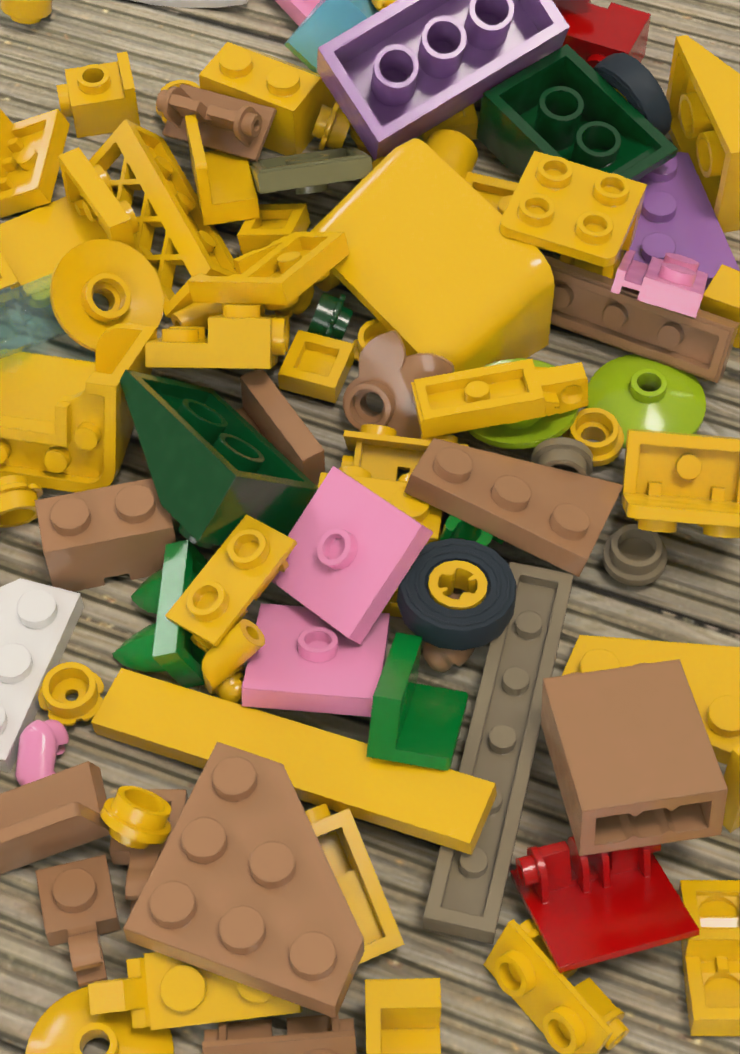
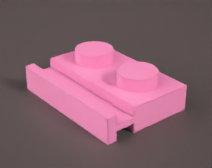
[610,249,708,318]

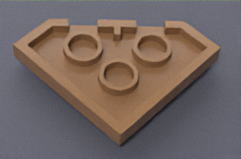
[123,742,365,1019]

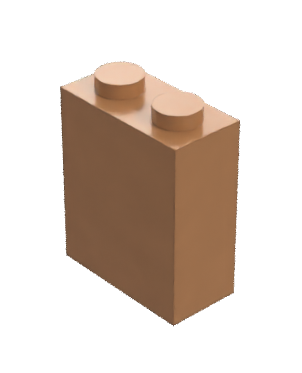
[541,659,728,856]

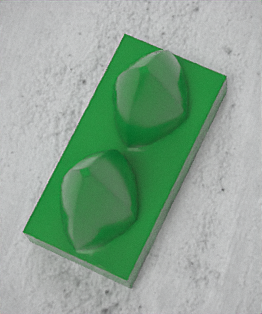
[112,540,208,688]

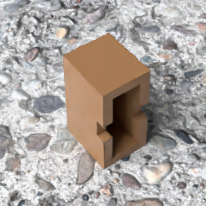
[35,478,176,592]

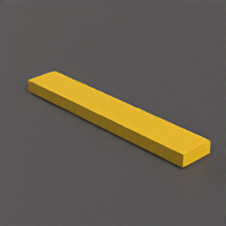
[91,668,497,855]

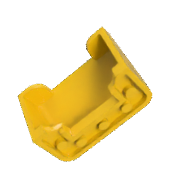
[310,138,555,372]
[0,323,157,493]

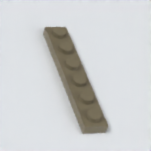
[423,562,574,944]

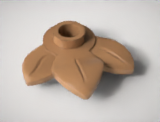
[343,330,455,439]

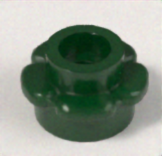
[307,292,353,340]

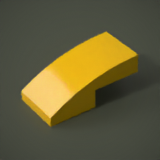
[679,880,740,1036]

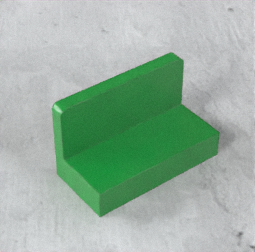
[366,632,468,770]

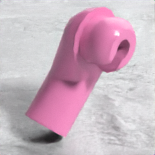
[15,719,69,786]

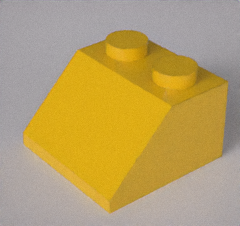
[199,42,336,156]

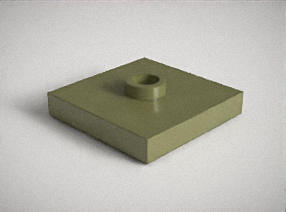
[249,146,373,194]

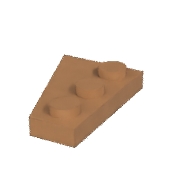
[404,438,623,577]

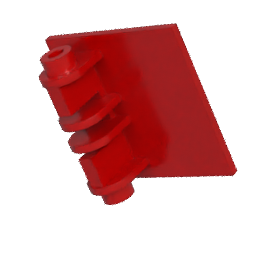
[510,836,699,973]

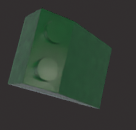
[476,44,678,181]
[120,370,318,548]

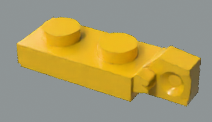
[411,359,589,439]
[88,951,303,1030]

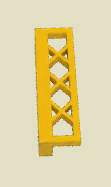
[89,119,236,318]

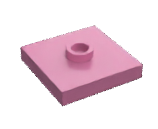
[272,466,433,644]
[242,603,390,717]

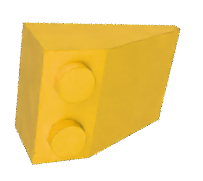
[666,35,740,233]

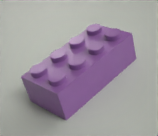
[317,0,570,161]

